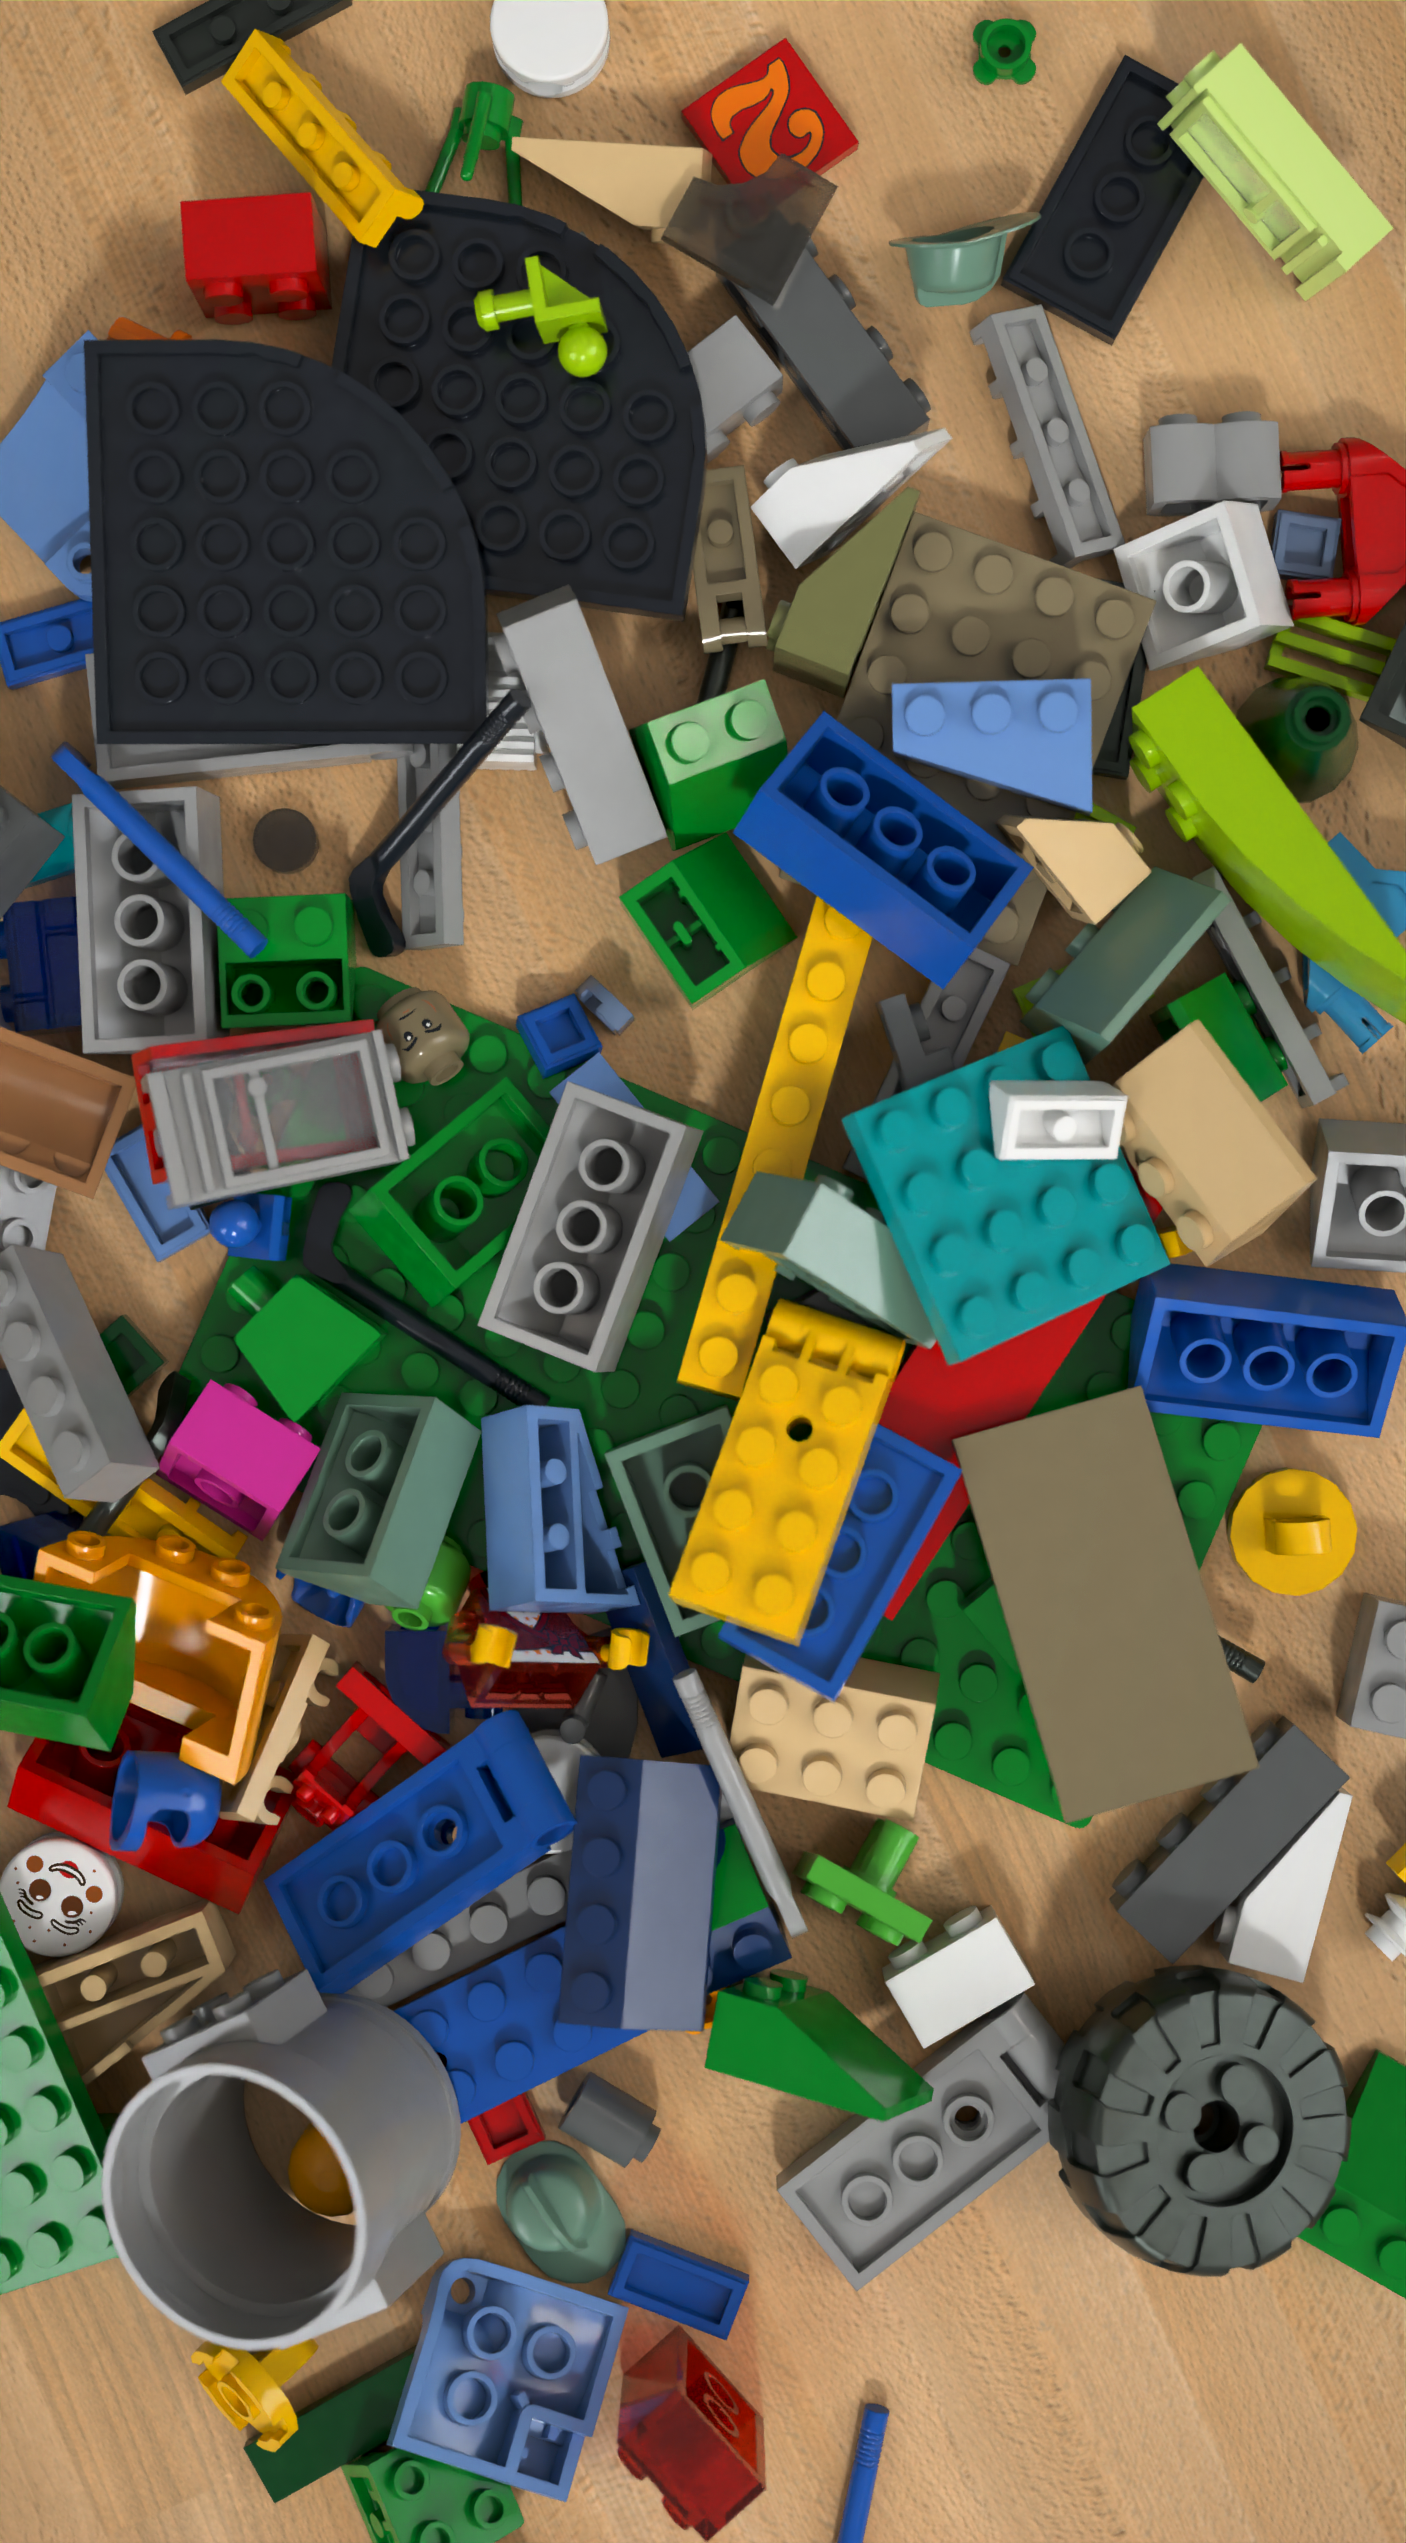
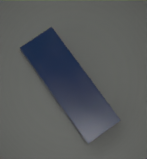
[606,1561,703,1758]

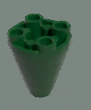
[1235,676,1359,803]

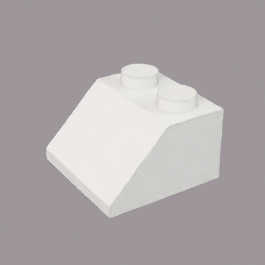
[1113,500,1294,671]

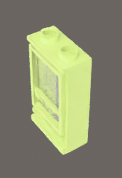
[1157,43,1393,301]

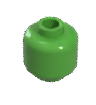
[385,1535,471,1631]

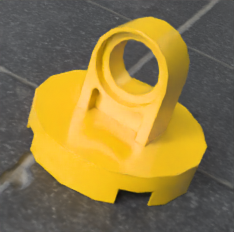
[1226,1467,1358,1596]
[191,2338,319,2452]

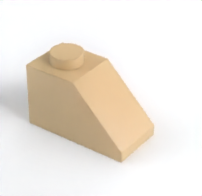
[995,815,1152,925]

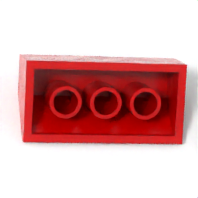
[7,1703,296,1914]

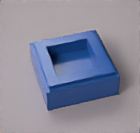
[515,993,603,1079]

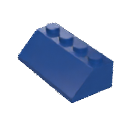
[1128,1263,1406,1438]

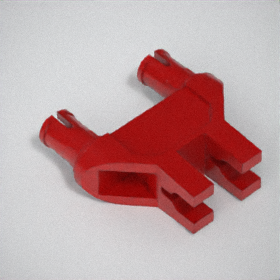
[1280,437,1406,626]

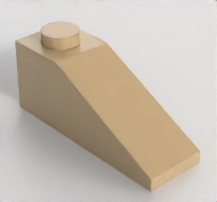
[512,137,713,245]

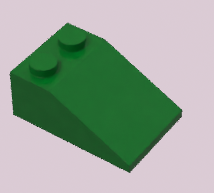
[348,1076,550,1308]
[704,1969,934,2122]
[1297,2049,1406,2299]

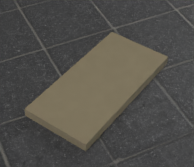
[952,1386,1260,1823]

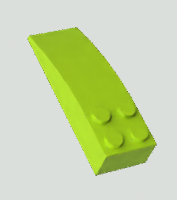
[1128,666,1406,1024]

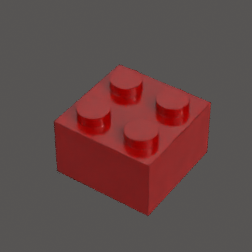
[180,192,332,325]

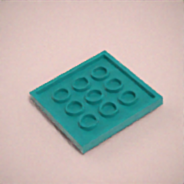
[841,1026,1171,1366]

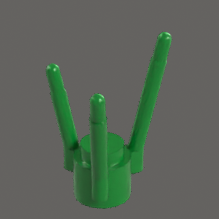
[425,81,523,206]

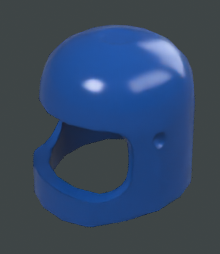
[109,1750,222,1851]

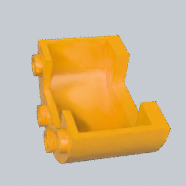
[33,1531,282,1785]

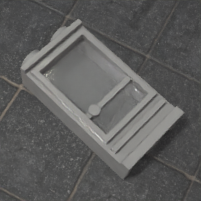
[140,1029,415,1210]

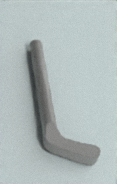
[672,1668,809,1939]

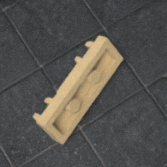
[219,1634,343,1825]

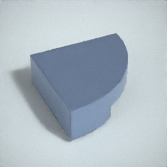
[575,975,635,1036]

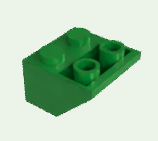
[619,832,798,1010]
[217,893,357,1029]

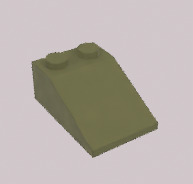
[766,487,920,698]

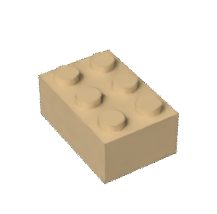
[729,1654,940,1822]

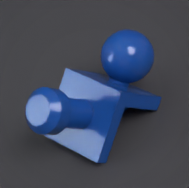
[209,1193,292,1261]

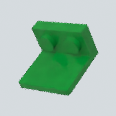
[341,2447,524,2543]

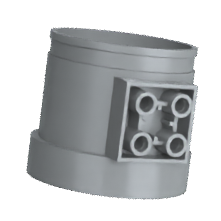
[102,1969,461,2350]

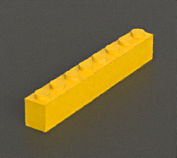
[676,895,873,1401]

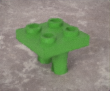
[792,1818,933,1946]

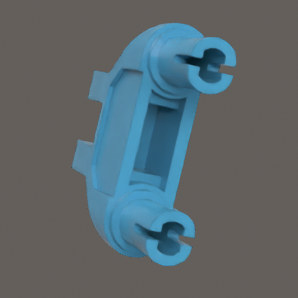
[1302,832,1406,1054]

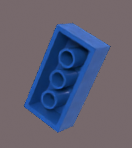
[733,711,1034,989]

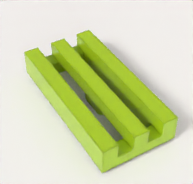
[1263,617,1397,702]

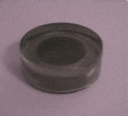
[253,808,319,874]

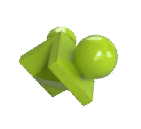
[474,256,608,377]

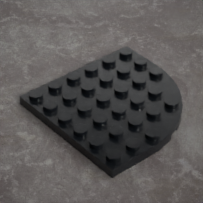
[331,190,708,621]
[84,340,489,744]

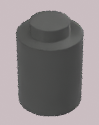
[558,2071,661,2168]

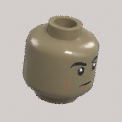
[375,987,470,1086]

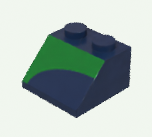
[707,1817,792,1995]

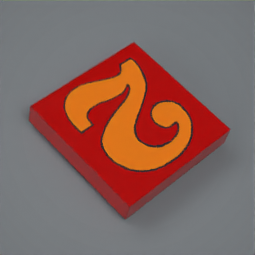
[681,38,859,222]

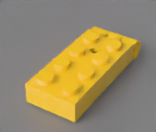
[668,1298,906,1647]

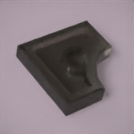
[660,153,838,306]

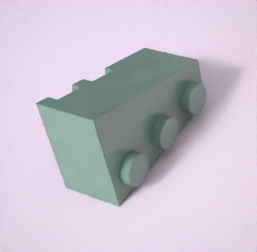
[720,1171,937,1349]

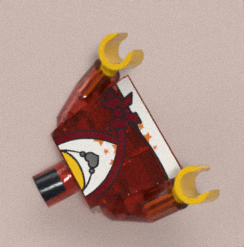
[441,1570,650,1709]

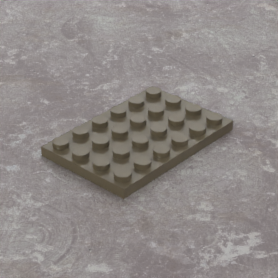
[779,512,1157,966]

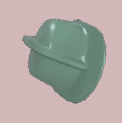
[889,212,1041,307]
[496,2141,626,2283]

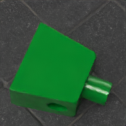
[227,1265,388,1423]

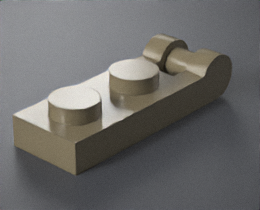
[693,465,768,654]

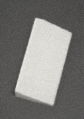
[989,1081,1128,1160]

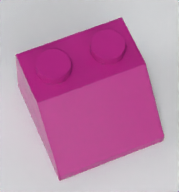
[155,1380,321,1542]

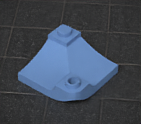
[0,330,98,602]
[386,2258,629,2502]

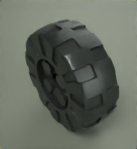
[1048,1965,1352,2277]

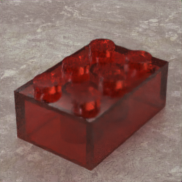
[617,2325,766,2543]

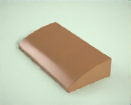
[0,1027,136,1199]

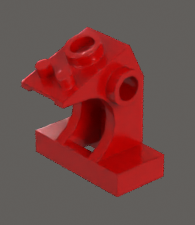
[287,1661,451,1831]

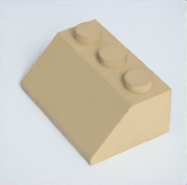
[1112,1019,1317,1267]

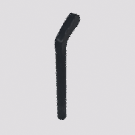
[349,688,531,957]
[303,1182,551,1407]

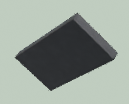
[1001,55,1204,346]

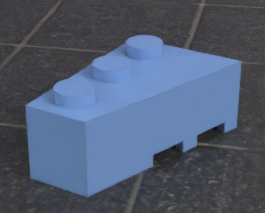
[892,679,1092,816]
[481,1405,640,1614]

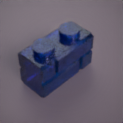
[0,896,82,1036]

